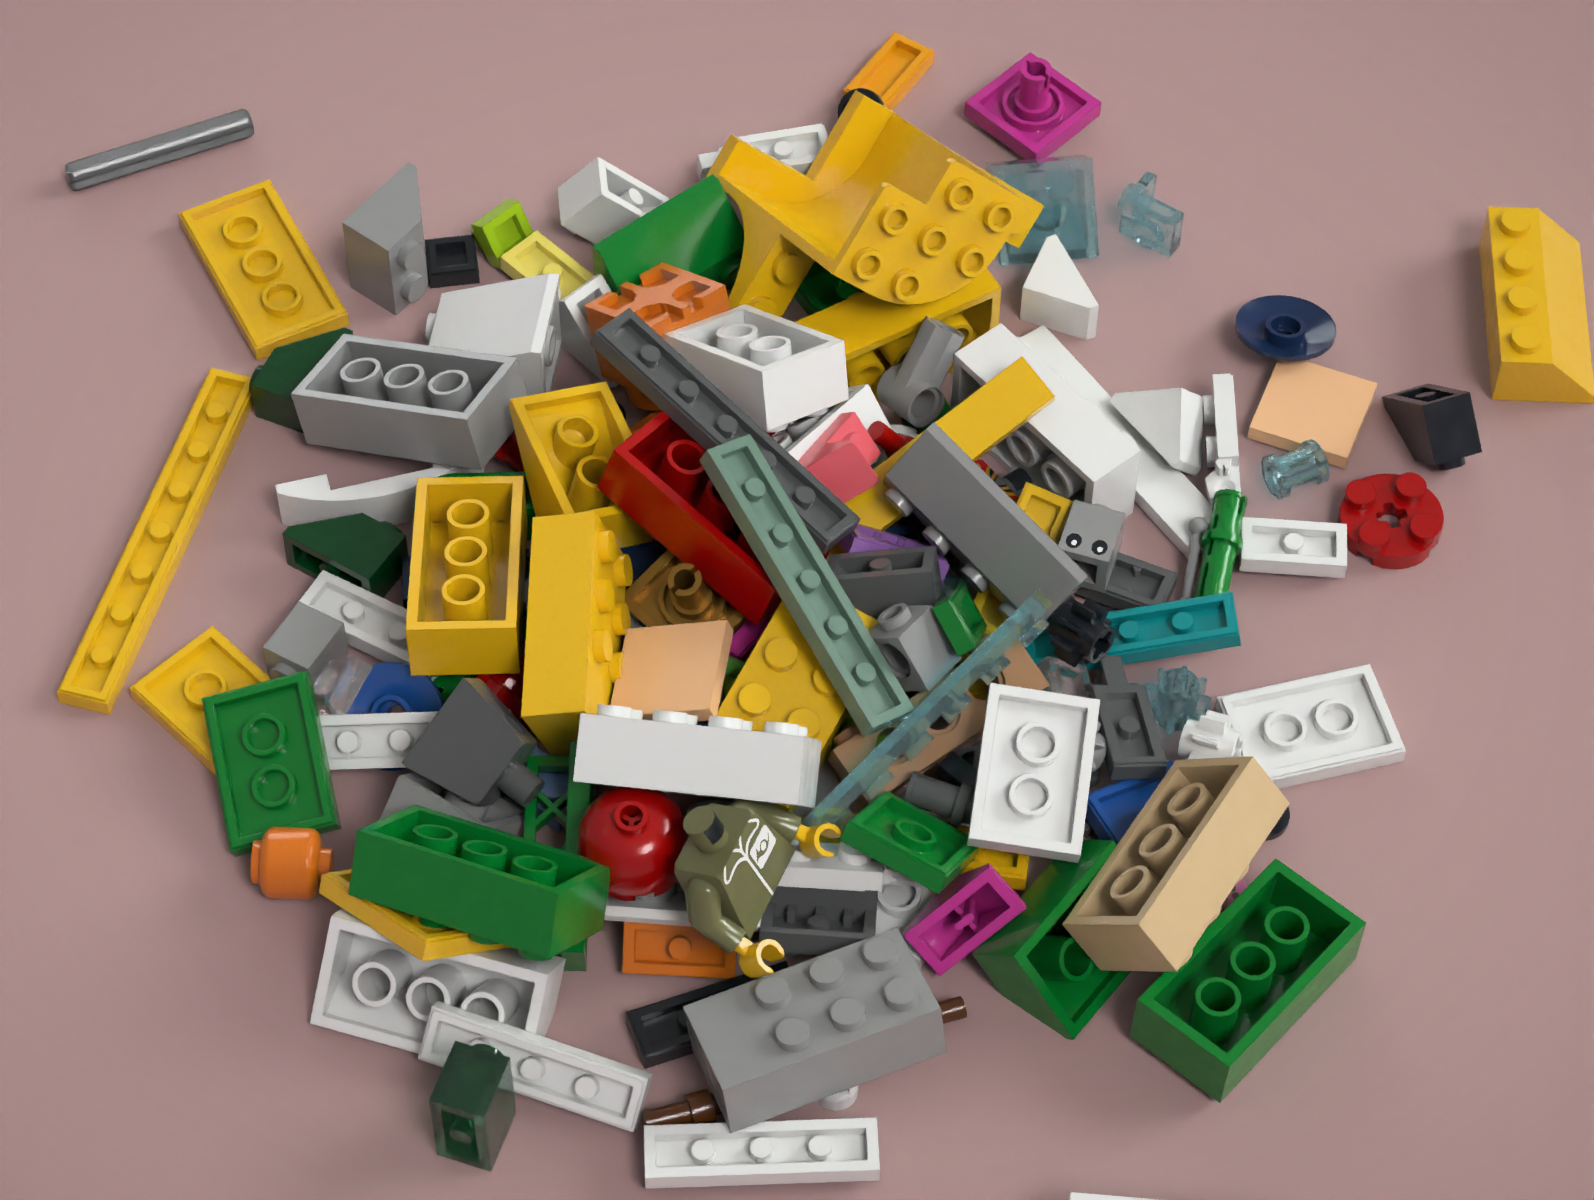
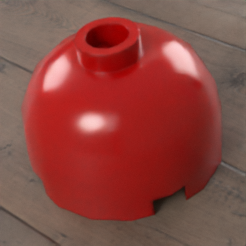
[578,786,689,901]

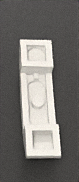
[275,463,485,526]

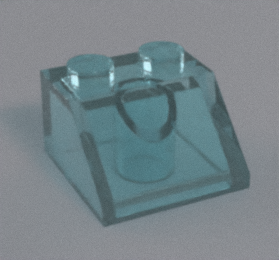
[986,155,1099,265]

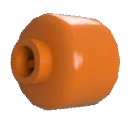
[250,827,334,900]

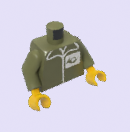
[674,799,842,978]

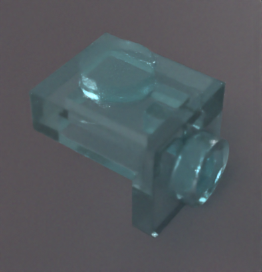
[1118,171,1184,258]

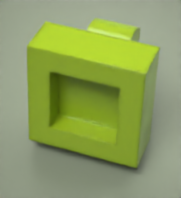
[470,198,533,269]

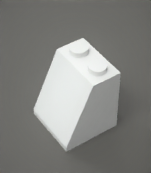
[425,273,562,396]

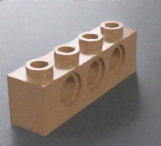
[827,631,1050,810]

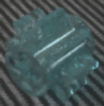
[1145,665,1211,734]

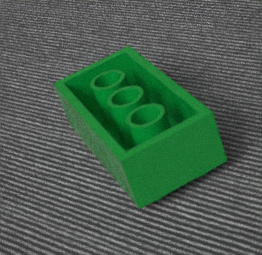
[348,804,610,961]
[1129,858,1366,1103]

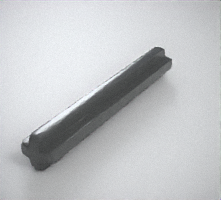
[65,109,254,191]

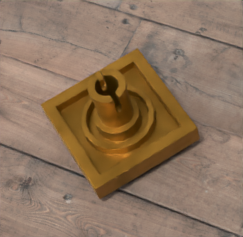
[625,549,748,635]

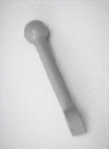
[1181,517,1209,600]

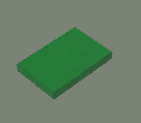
[202,670,342,857]

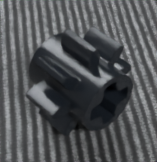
[1047,598,1115,668]

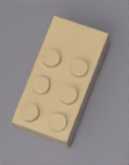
[1062,756,1290,972]

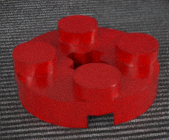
[1337,472,1444,570]

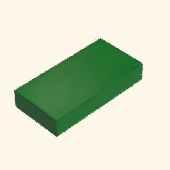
[932,582,987,657]

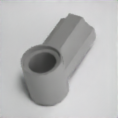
[877,316,965,427]

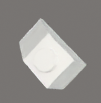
[558,157,670,244]

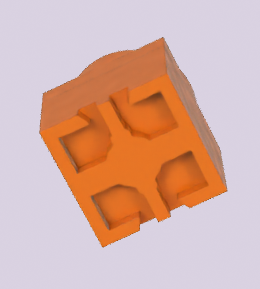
[584,262,731,411]

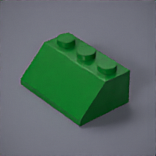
[593,174,744,296]
[972,840,1131,1040]

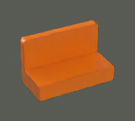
[622,922,737,979]

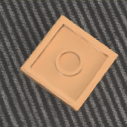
[1247,360,1378,469]
[610,620,734,722]

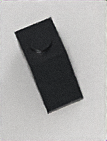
[1382,384,1482,470]

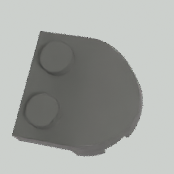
[759,886,878,957]

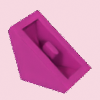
[903,863,1026,976]

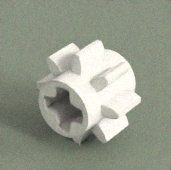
[1178,710,1243,759]

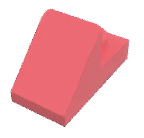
[798,412,881,503]

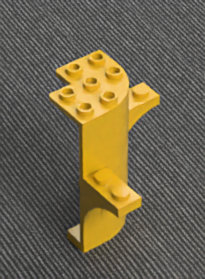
[706,90,1044,317]

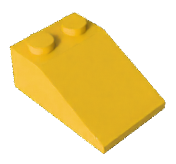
[508,381,653,548]

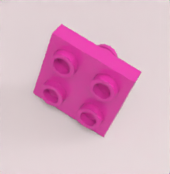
[964,52,1101,166]

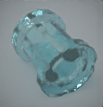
[1261,439,1329,500]

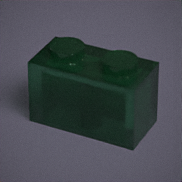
[429,1041,516,1172]

